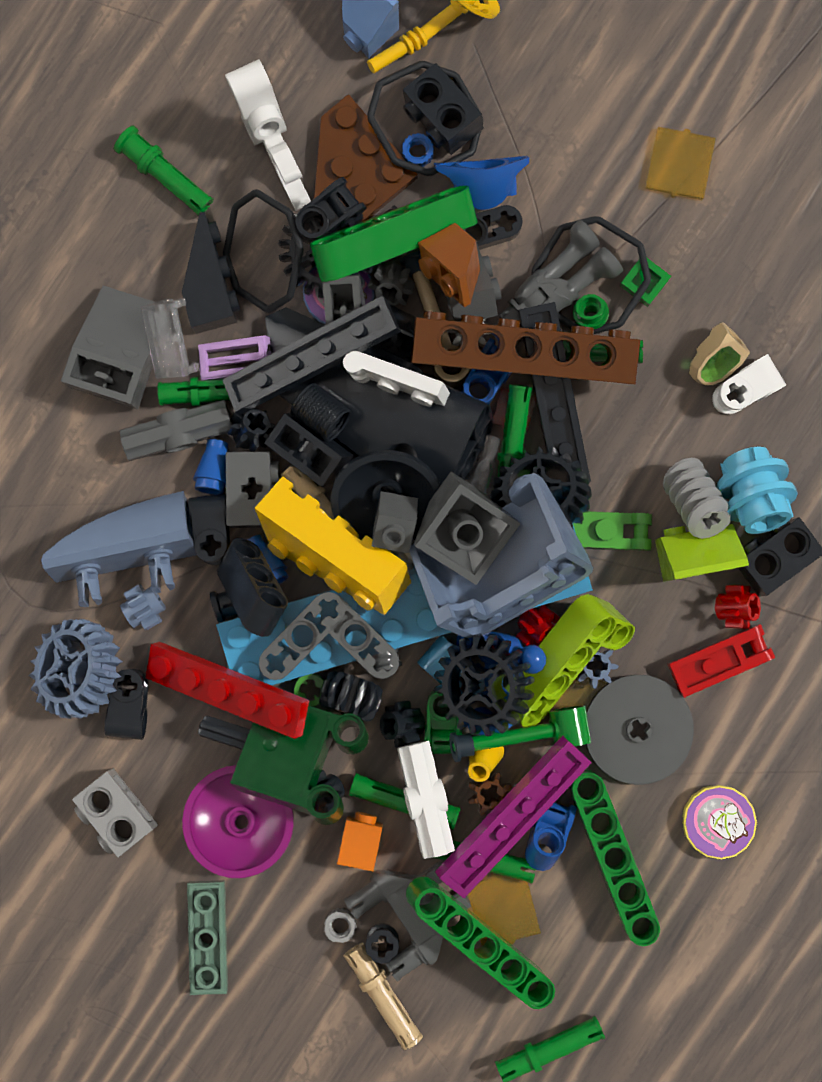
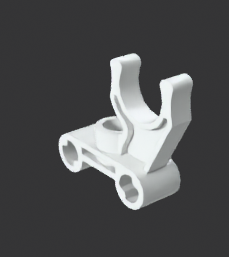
[225,59,311,211]

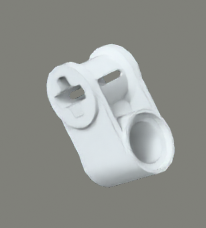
[712,354,786,415]

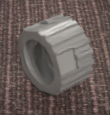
[324,908,357,943]

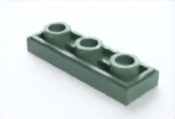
[187,880,228,995]

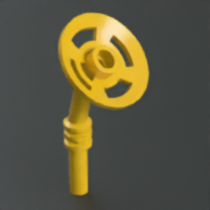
[367,0,500,73]

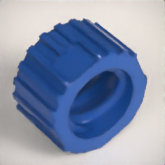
[402,133,434,167]

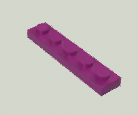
[435,736,592,898]

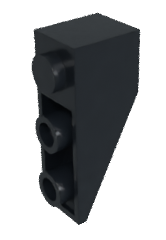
[182,212,241,334]

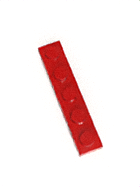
[145,642,309,739]

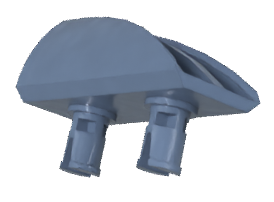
[41,491,197,607]

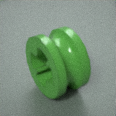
[294,673,325,706]

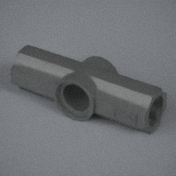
[119,400,233,461]

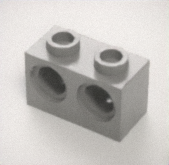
[72,768,158,858]

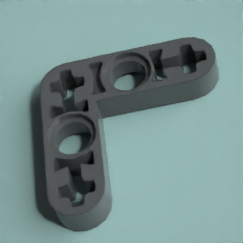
[259,592,399,680]

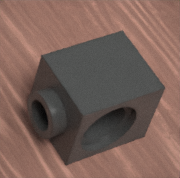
[372,491,418,553]

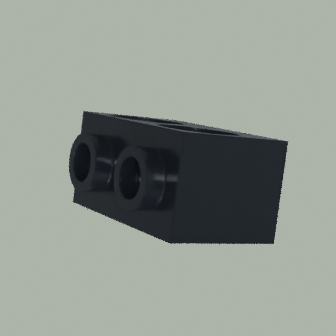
[403,63,484,155]
[738,517,822,597]

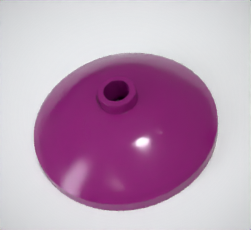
[182,765,294,878]

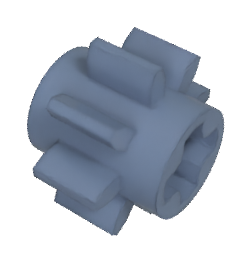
[120,584,166,630]
[576,649,619,689]

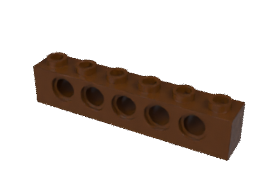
[411,311,640,384]

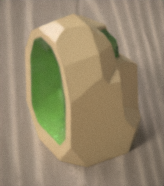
[689,322,750,385]

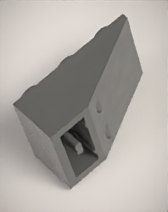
[61,285,172,410]

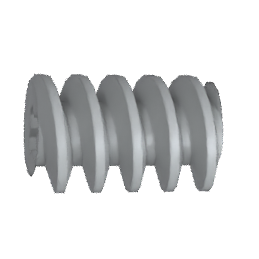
[663,457,731,539]

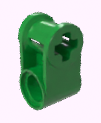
[425,691,462,754]

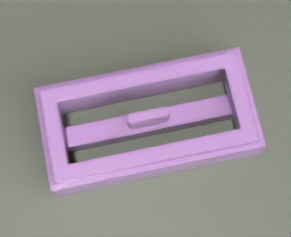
[198,335,271,381]

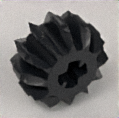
[319,671,383,722]

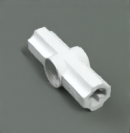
[397,741,455,859]

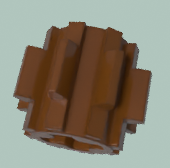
[468,771,512,816]

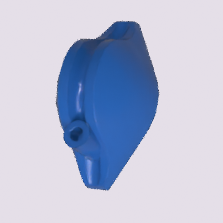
[434,156,529,210]

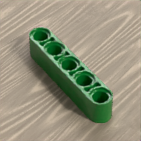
[310,185,478,282]
[569,769,660,946]
[406,877,555,1009]

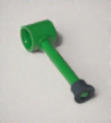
[449,705,591,762]

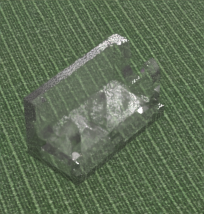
[141,297,200,379]

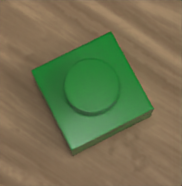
[619,258,671,307]

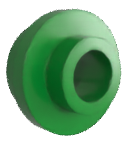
[573,294,609,329]

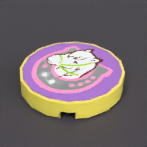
[682,785,757,860]

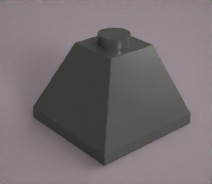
[414,472,521,585]

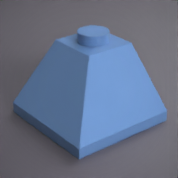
[342,0,399,58]

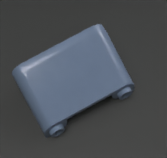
[409,473,593,638]

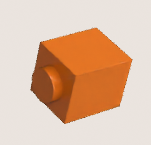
[337,812,383,872]

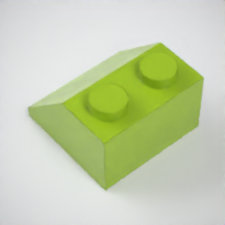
[655,524,749,582]

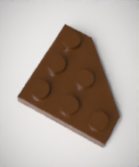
[314,94,418,232]

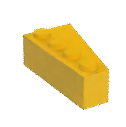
[255,476,411,615]

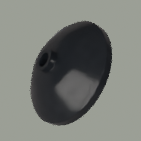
[331,450,441,550]

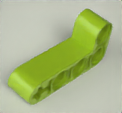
[505,594,635,727]

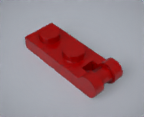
[667,624,775,698]

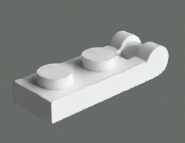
[343,351,450,407]

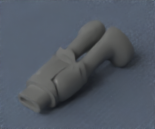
[498,219,623,328]

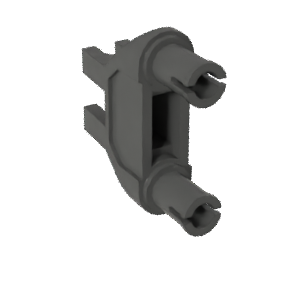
[344,860,471,982]

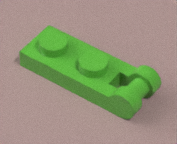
[573,511,652,551]

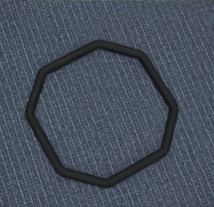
[367,61,484,176]
[223,189,304,313]
[531,216,651,334]

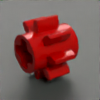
[715,585,761,629]
[516,605,560,646]

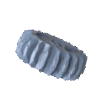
[28,619,123,719]

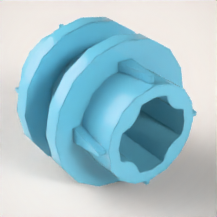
[716,447,798,534]

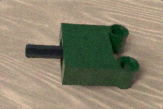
[198,705,369,825]

